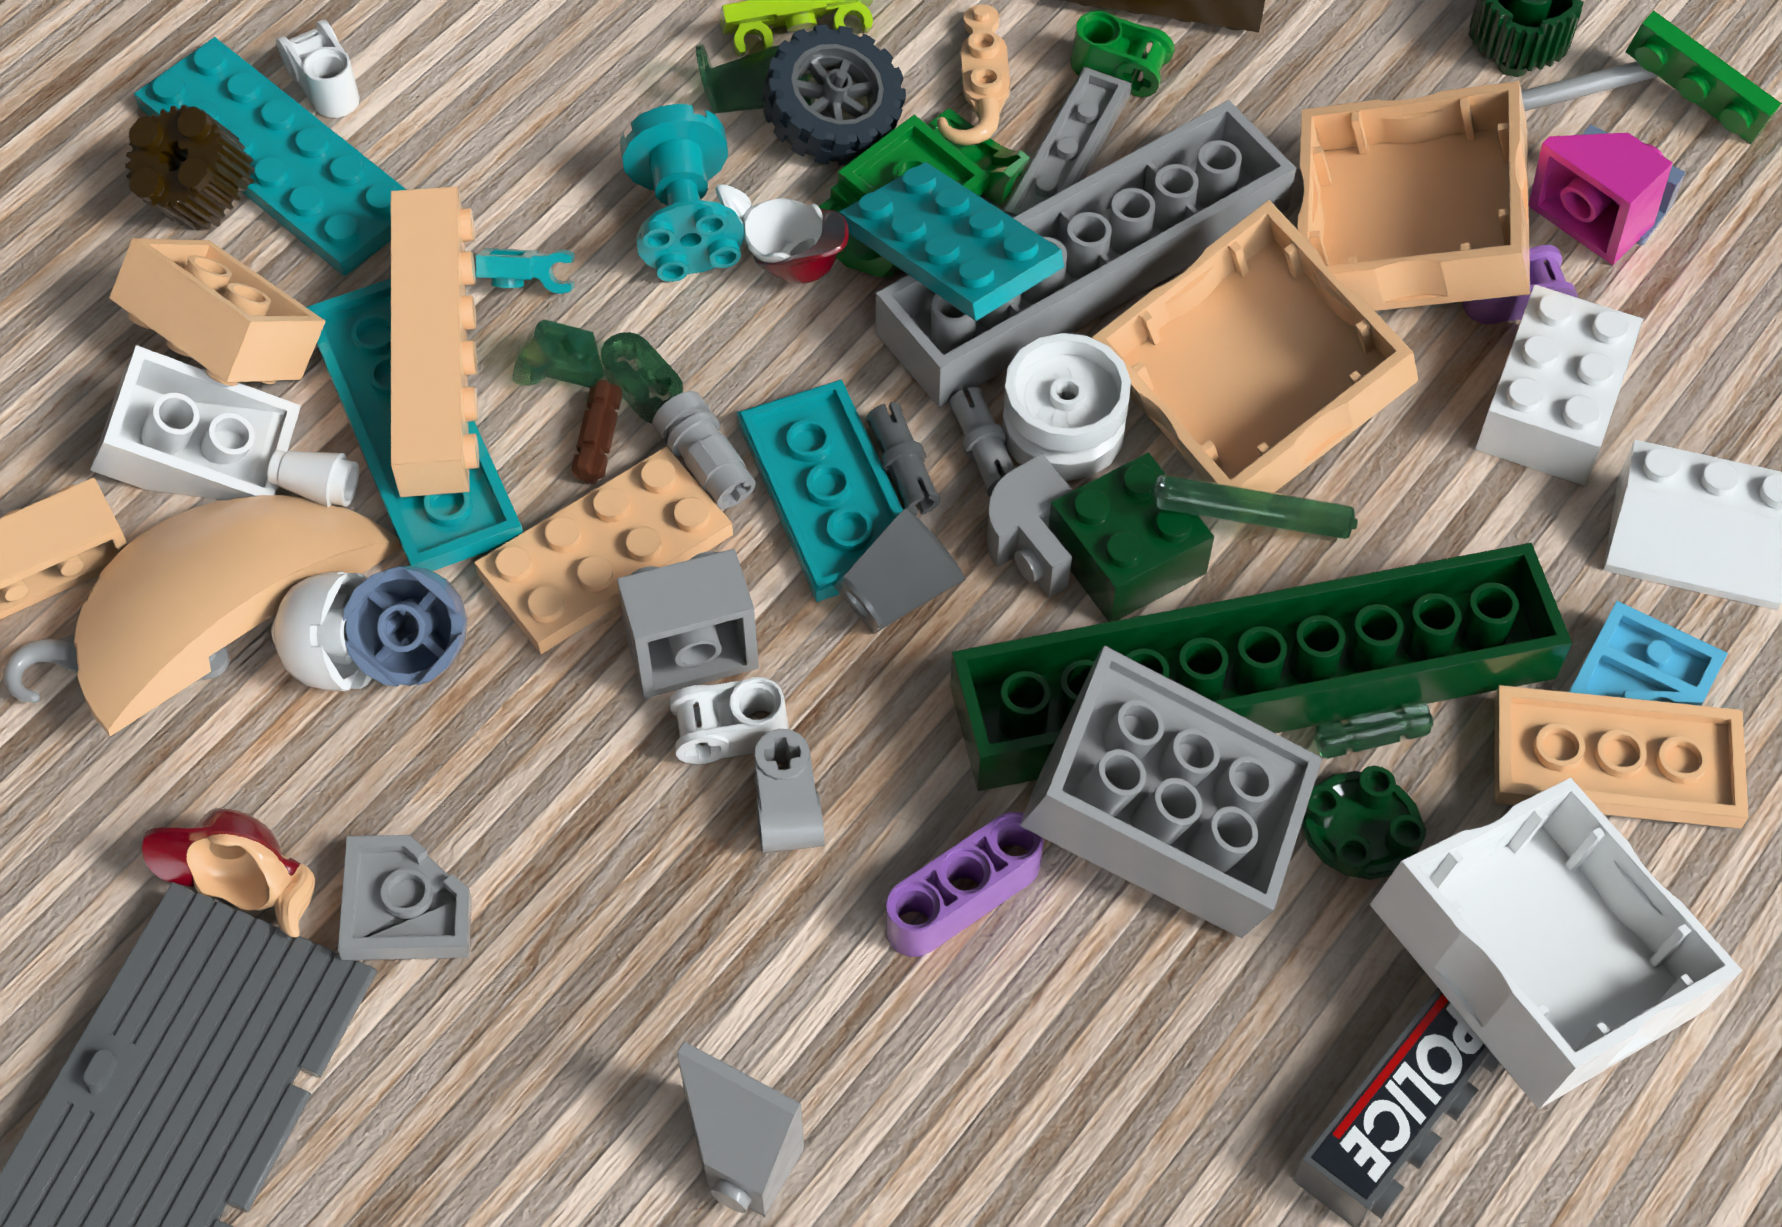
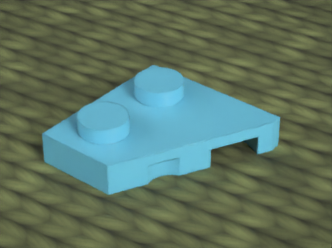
[1569,601,1728,706]

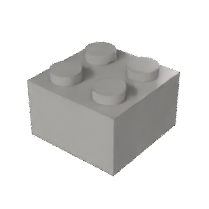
[617,548,759,699]

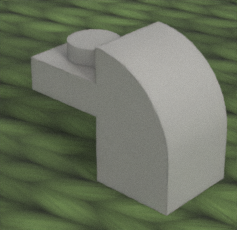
[987,453,1073,598]

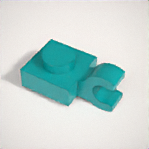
[476,248,575,294]

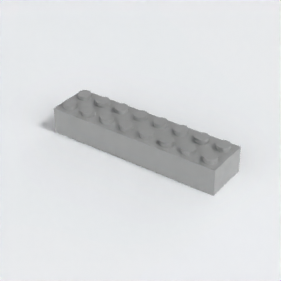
[876,100,1296,408]

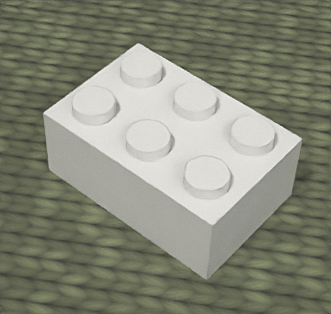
[1475,284,1643,486]

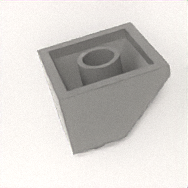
[677,1042,804,1216]

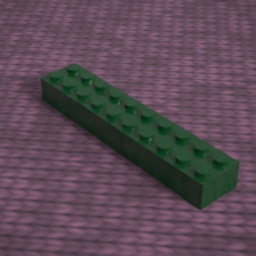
[950,542,1572,791]

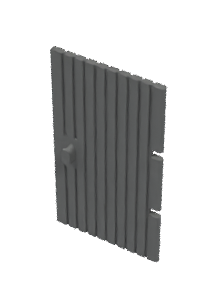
[0,882,378,1227]

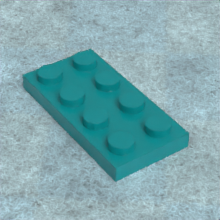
[839,162,1064,321]

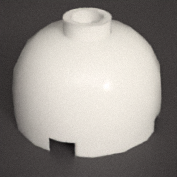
[271,572,372,691]

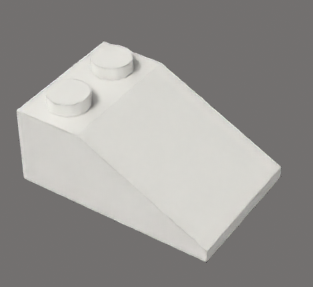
[90,345,301,500]

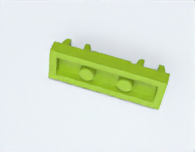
[719,0,873,57]

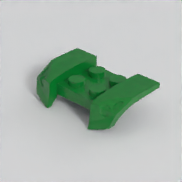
[818,108,1030,278]

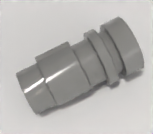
[653,391,756,509]

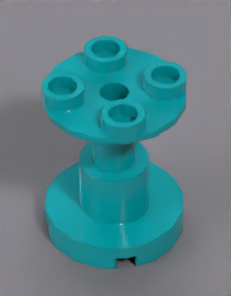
[620,104,744,282]

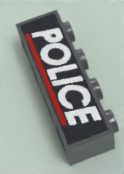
[1293,988,1501,1227]

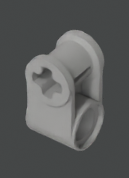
[755,729,824,854]

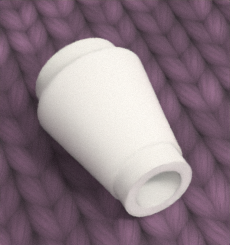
[267,450,359,507]

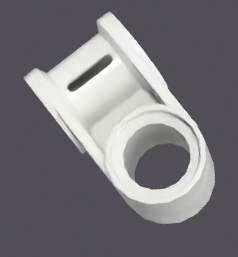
[276,19,360,118]
[669,677,789,764]

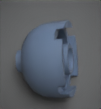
[343,565,468,686]

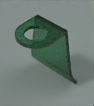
[696,44,816,114]

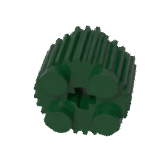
[1468,0,1584,77]

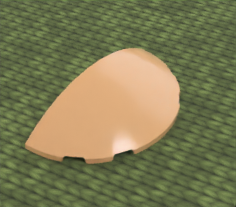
[74,495,401,737]

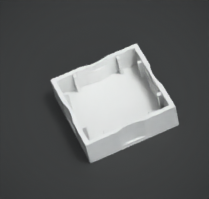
[1370,778,1743,1109]

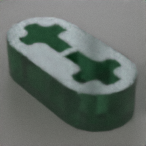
[601,332,684,424]

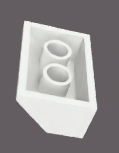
[1603,439,1782,610]

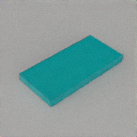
[737,379,903,602]

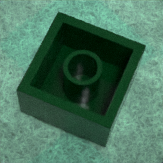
[1048,452,1214,622]

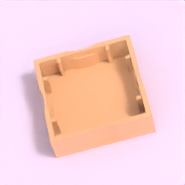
[1297,81,1530,311]
[1092,200,1419,521]

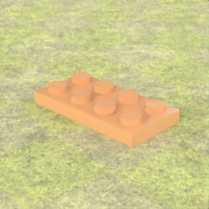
[474,446,733,655]
[1494,685,1749,829]

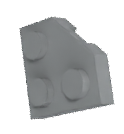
[338,835,472,960]

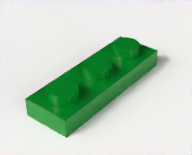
[1625,10,1782,144]

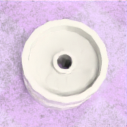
[1002,333,1131,481]

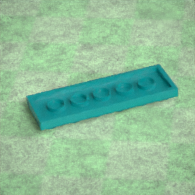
[134,37,407,276]
[306,278,523,571]

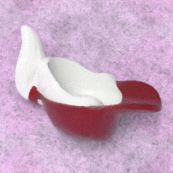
[715,184,849,283]

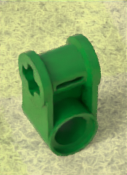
[1070,11,1175,97]

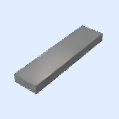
[1003,67,1132,218]

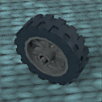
[761,25,906,166]

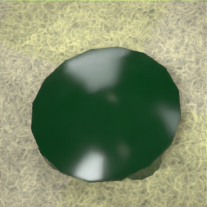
[1301,765,1426,880]

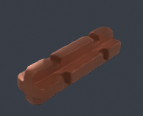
[571,380,623,484]

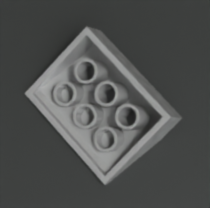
[1019,646,1322,938]

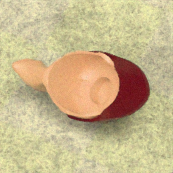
[141,808,315,937]

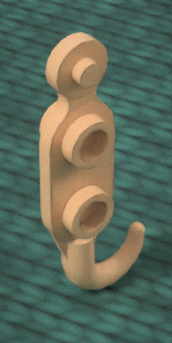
[937,4,1010,146]

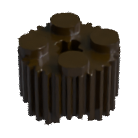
[125,105,255,230]

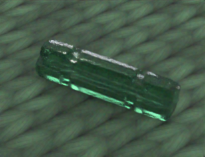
[1314,701,1433,759]

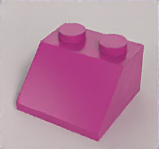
[1528,132,1673,265]

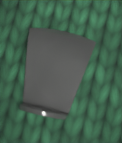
[834,508,966,634]

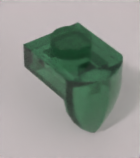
[513,319,604,388]

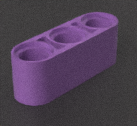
[886,812,1044,957]

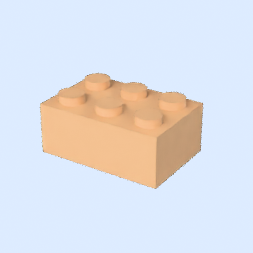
[109,238,326,386]

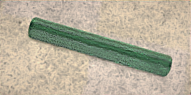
[1150,474,1358,539]

